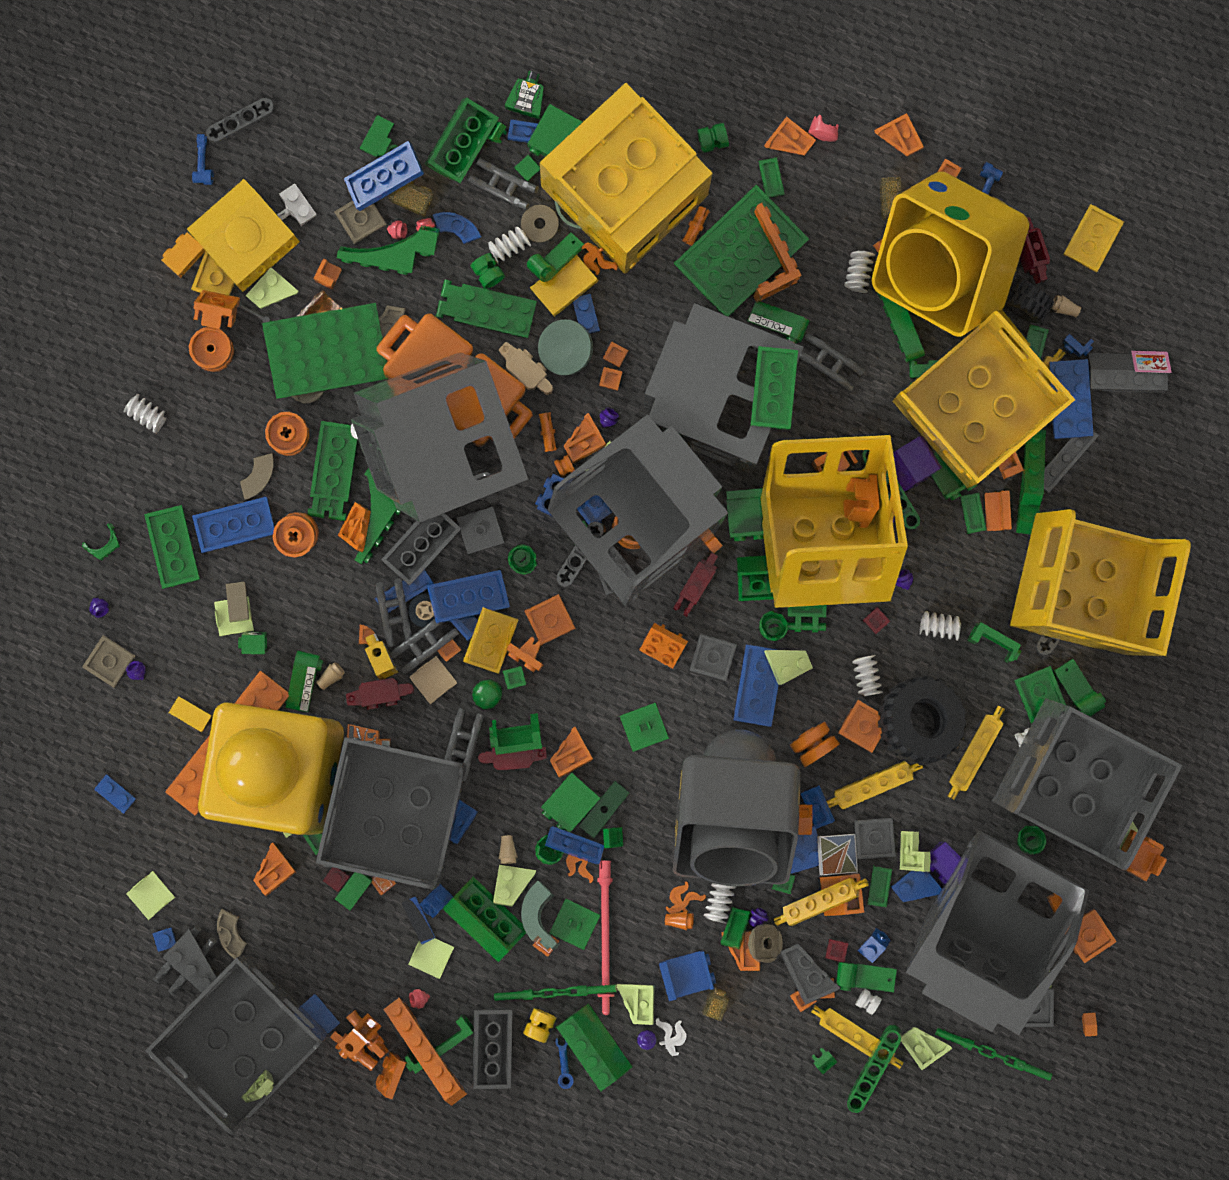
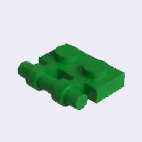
[787,605,826,633]

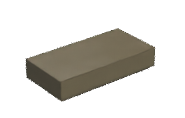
[226,582,249,623]

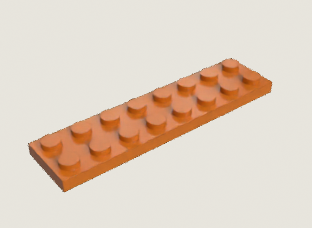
[165,671,289,816]

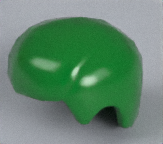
[508,544,537,575]
[759,611,788,641]
[472,679,502,709]
[1017,825,1047,855]
[535,834,564,865]

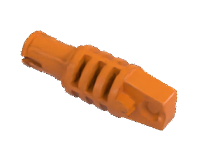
[346,1010,389,1058]
[330,1031,378,1071]

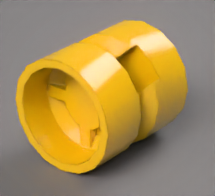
[523,1008,557,1043]

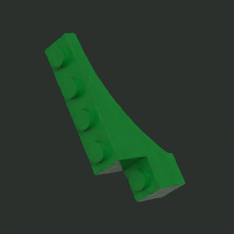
[337,225,440,275]
[1016,430,1046,534]
[355,468,401,565]

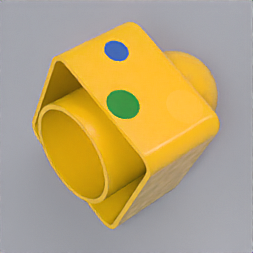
[872,171,1029,337]
[198,703,344,835]

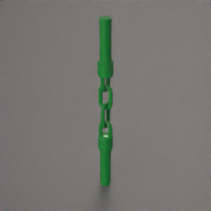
[494,984,616,1001]
[935,1028,1052,1081]

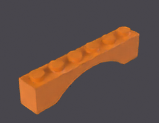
[383,998,467,1106]

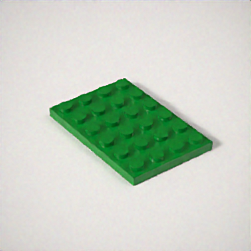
[674,185,809,317]
[262,303,388,399]

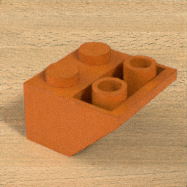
[820,873,864,916]

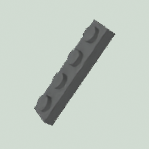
[1044,431,1099,493]

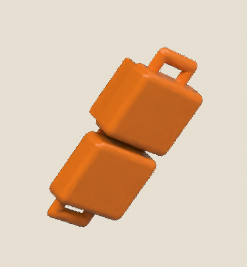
[377,314,532,447]

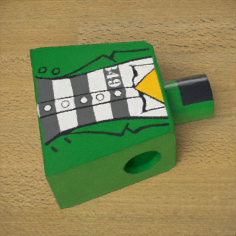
[505,71,544,120]

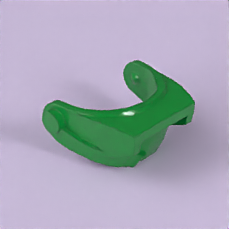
[82,523,120,561]

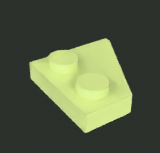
[246,268,299,309]
[764,650,813,685]
[493,865,536,907]
[617,984,655,1025]
[901,1027,952,1070]
[241,1069,274,1103]

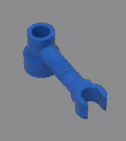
[192,134,214,185]
[980,162,1003,195]
[555,1038,574,1089]

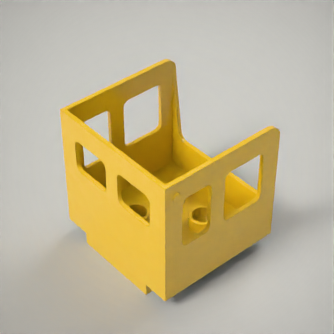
[540,83,713,274]
[892,310,1075,488]
[761,435,908,608]
[1010,509,1191,656]

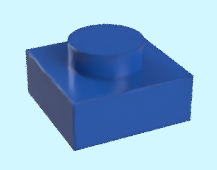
[152,927,176,952]

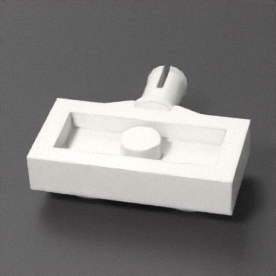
[277,184,317,226]

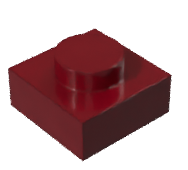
[863,607,890,634]
[323,867,350,892]
[825,939,848,962]

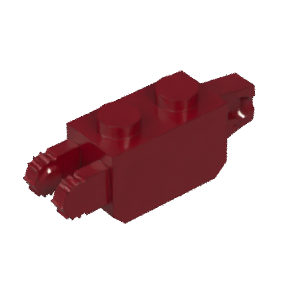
[1020,217,1050,284]
[673,552,718,617]
[346,678,414,710]
[478,747,547,770]

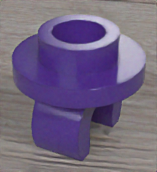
[748,907,769,927]

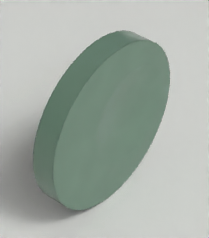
[538,320,593,375]

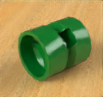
[697,123,729,153]
[470,253,505,289]

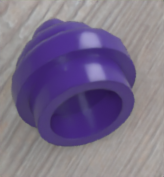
[599,407,619,428]
[896,569,914,590]
[89,598,109,618]
[126,661,145,680]
[637,1030,656,1050]

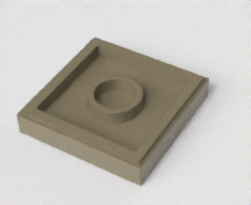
[334,200,387,245]
[82,635,135,688]

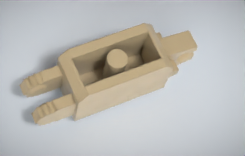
[499,342,553,395]

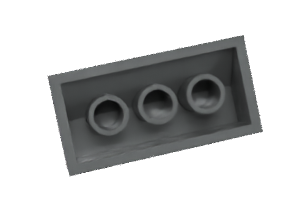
[1088,353,1168,393]
[381,513,461,586]
[472,1008,512,1089]

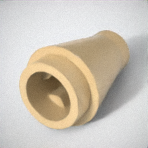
[1051,295,1081,317]
[316,662,345,690]
[499,835,518,864]

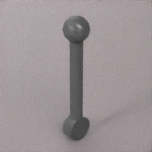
[237,302,270,323]

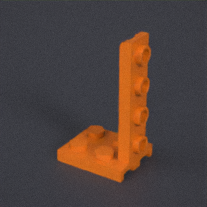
[753,203,802,303]

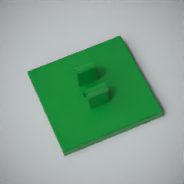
[620,703,669,752]
[549,899,600,950]

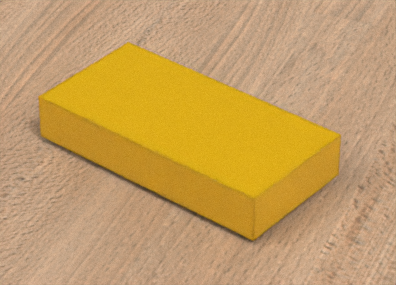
[169,696,212,732]

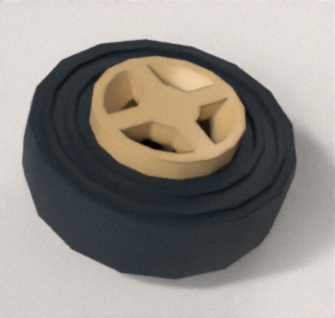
[409,594,435,628]

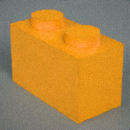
[162,232,205,278]

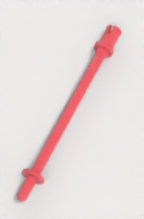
[597,861,614,1015]

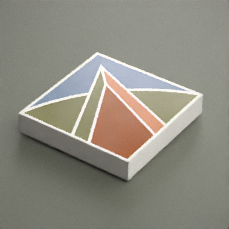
[817,834,858,875]

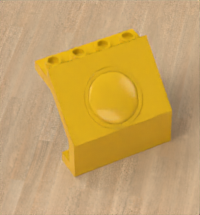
[187,179,299,292]

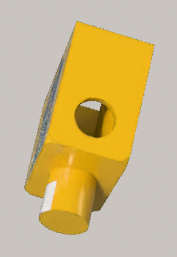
[365,634,398,680]

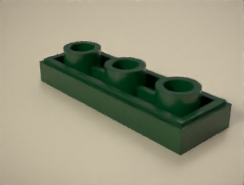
[579,781,630,838]

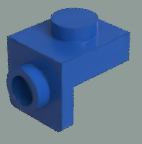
[1062,334,1094,357]
[420,884,453,918]
[858,928,891,963]

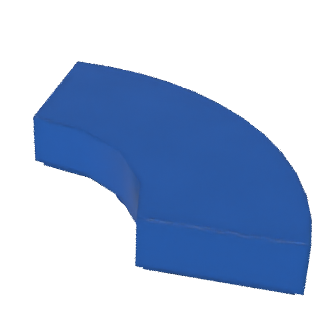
[433,212,482,244]

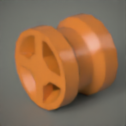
[554,455,575,478]

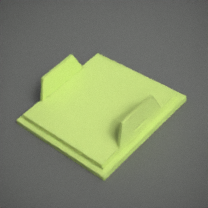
[214,597,254,636]
[126,871,175,920]
[408,938,454,979]

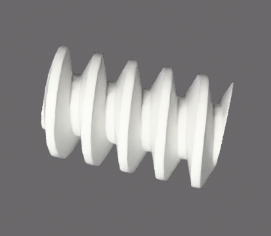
[488,226,531,264]
[844,251,875,293]
[124,394,167,434]
[920,611,961,641]
[852,655,883,696]
[704,883,736,924]

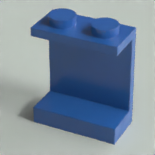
[659,950,716,1001]

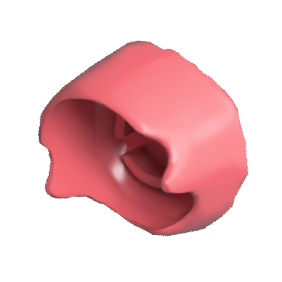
[808,115,839,142]

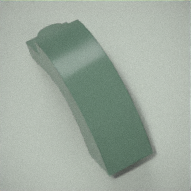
[521,881,560,950]

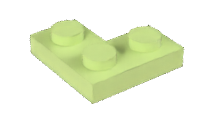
[900,831,931,872]

